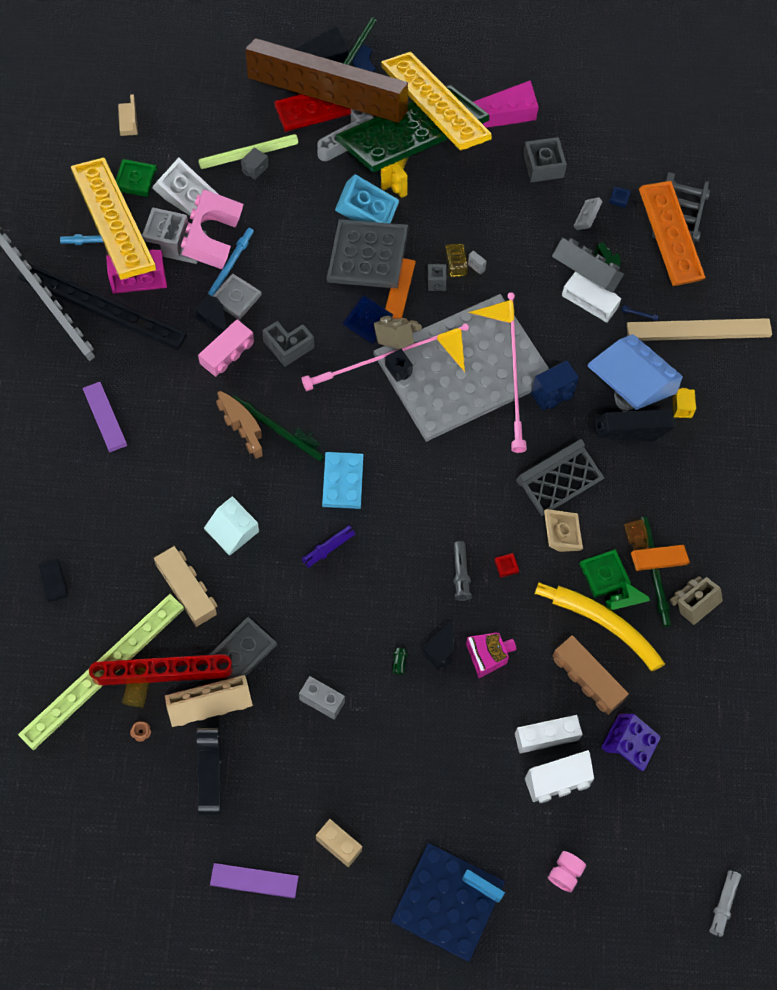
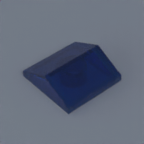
[342,296,393,343]

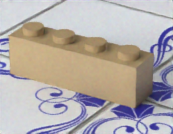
[154,546,217,627]
[165,675,253,727]

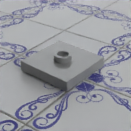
[213,274,262,320]

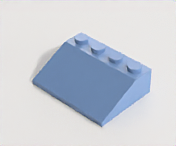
[588,334,683,410]

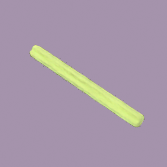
[199,134,298,169]

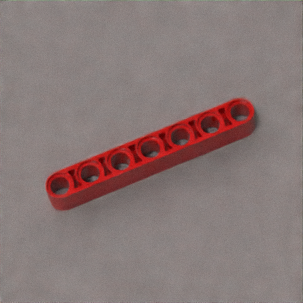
[89,654,233,685]

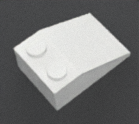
[152,158,218,215]

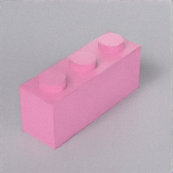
[198,320,254,377]

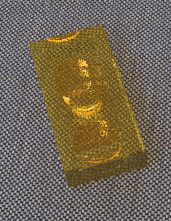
[122,668,149,708]

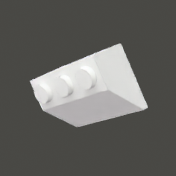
[525,750,594,803]

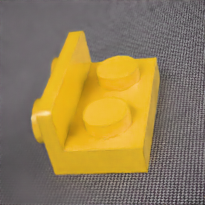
[381,162,407,198]

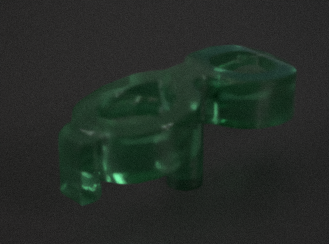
[295,427,321,448]

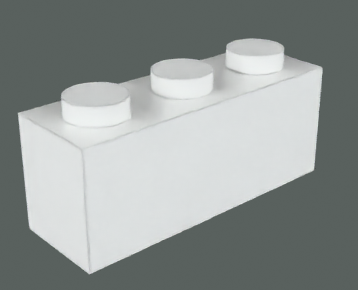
[562,271,621,322]
[515,715,582,753]

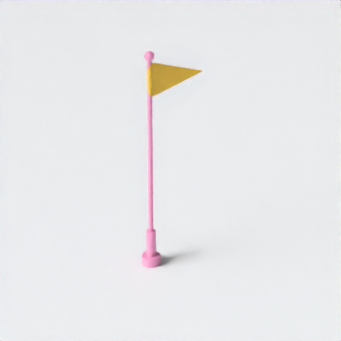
[468,292,527,453]
[301,324,469,391]

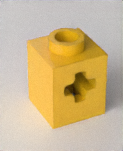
[672,388,696,418]

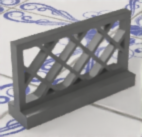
[516,439,604,516]

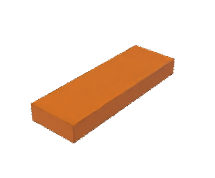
[631,545,690,571]

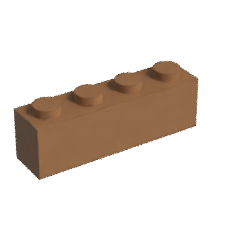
[553,635,629,715]

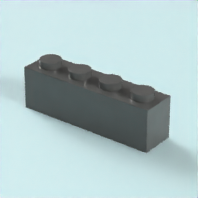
[552,238,624,292]

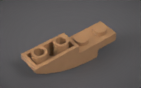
[216,391,263,459]

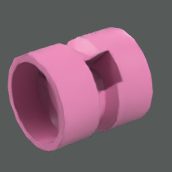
[548,851,586,892]

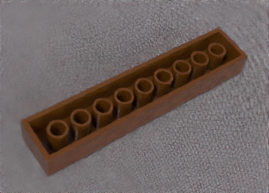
[245,38,408,123]

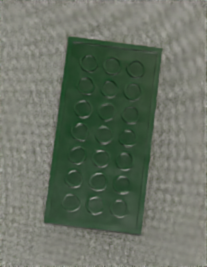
[336,85,489,172]

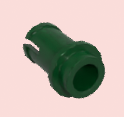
[392,648,408,675]

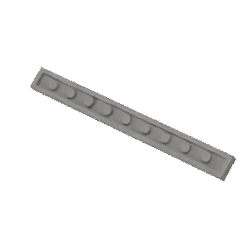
[0,227,95,361]

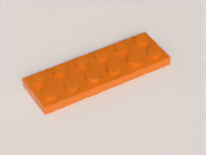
[639,181,705,286]

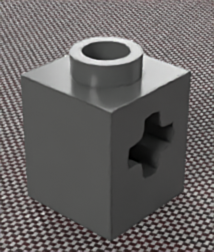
[241,147,269,180]
[428,264,446,291]

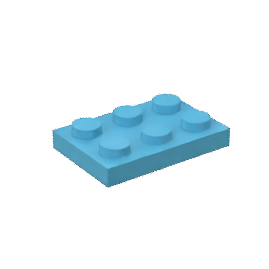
[322,452,363,509]

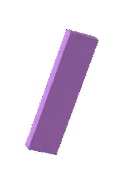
[83,382,127,452]
[210,863,299,899]

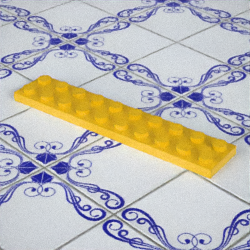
[381,52,492,150]
[71,158,156,280]

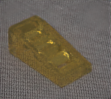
[445,244,468,277]

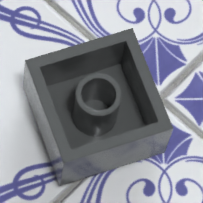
[523,137,567,182]

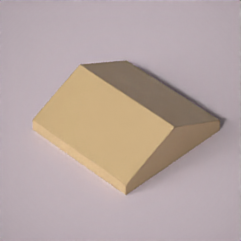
[544,509,583,552]

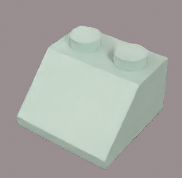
[204,496,259,556]

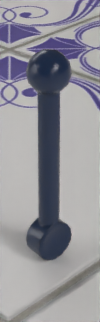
[622,305,659,322]

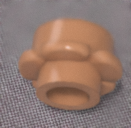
[131,722,151,742]

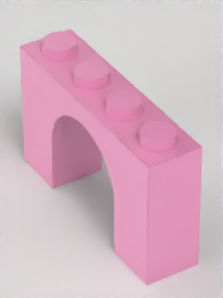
[180,189,244,269]

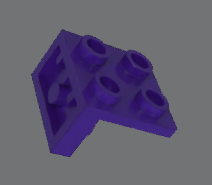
[601,713,661,771]

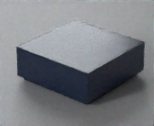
[609,186,631,208]

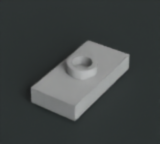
[574,197,603,230]

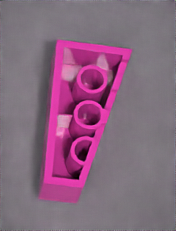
[473,81,539,128]

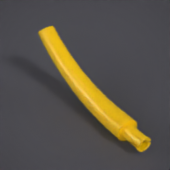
[535,582,665,671]

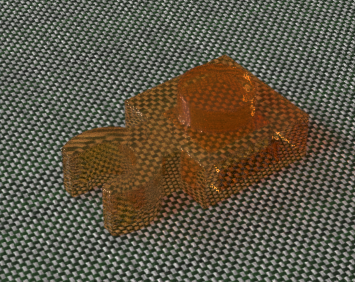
[624,519,649,550]

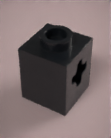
[385,348,413,382]

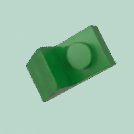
[605,581,650,610]

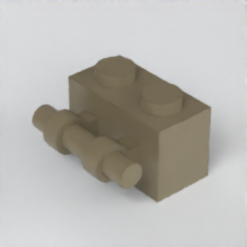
[374,316,422,349]
[670,576,723,625]

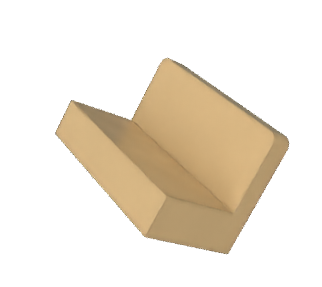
[118,95,138,136]

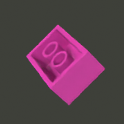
[106,250,167,294]

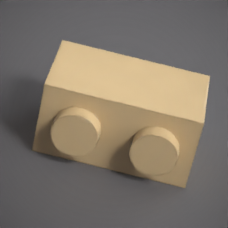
[316,819,362,867]

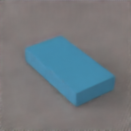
[462,869,505,902]

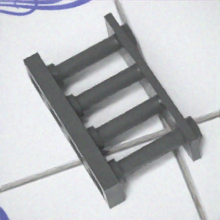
[651,172,710,244]

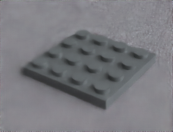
[327,219,409,289]

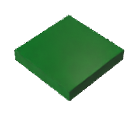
[115,159,157,197]
[579,549,631,598]

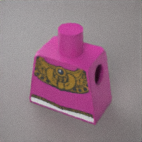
[466,633,516,678]

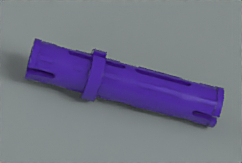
[302,525,355,568]

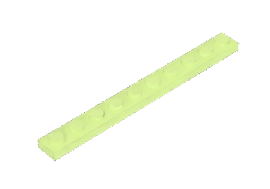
[18,594,184,751]

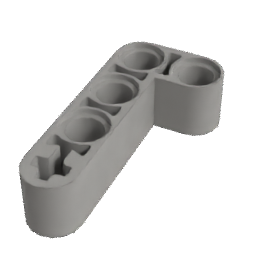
[317,109,374,161]

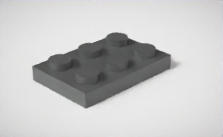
[210,617,277,680]

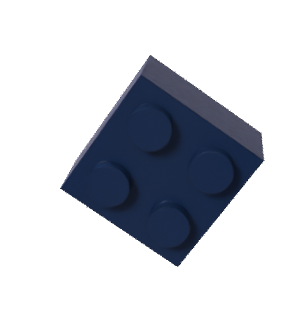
[531,361,579,411]

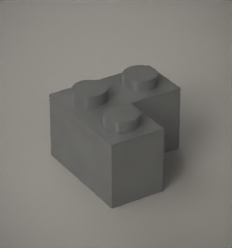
[262,321,314,367]

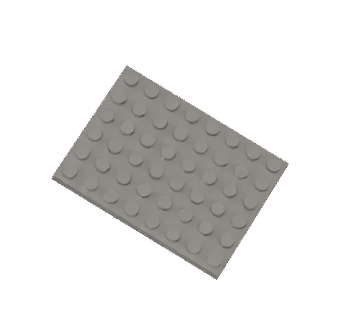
[374,294,549,442]

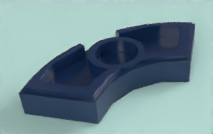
[352,44,376,73]

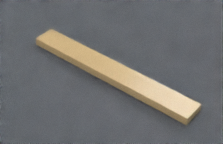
[626,319,772,341]

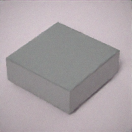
[468,251,487,274]

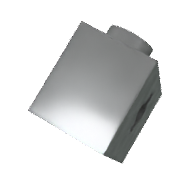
[299,676,345,720]

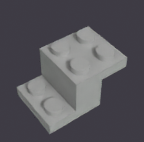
[142,207,207,264]

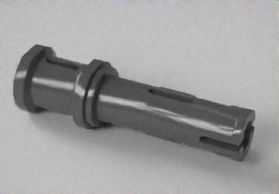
[453,541,472,601]

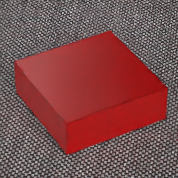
[494,553,519,578]

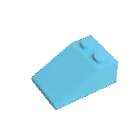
[335,174,399,223]

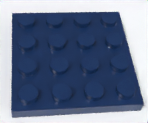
[391,843,505,962]

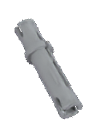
[709,871,741,937]

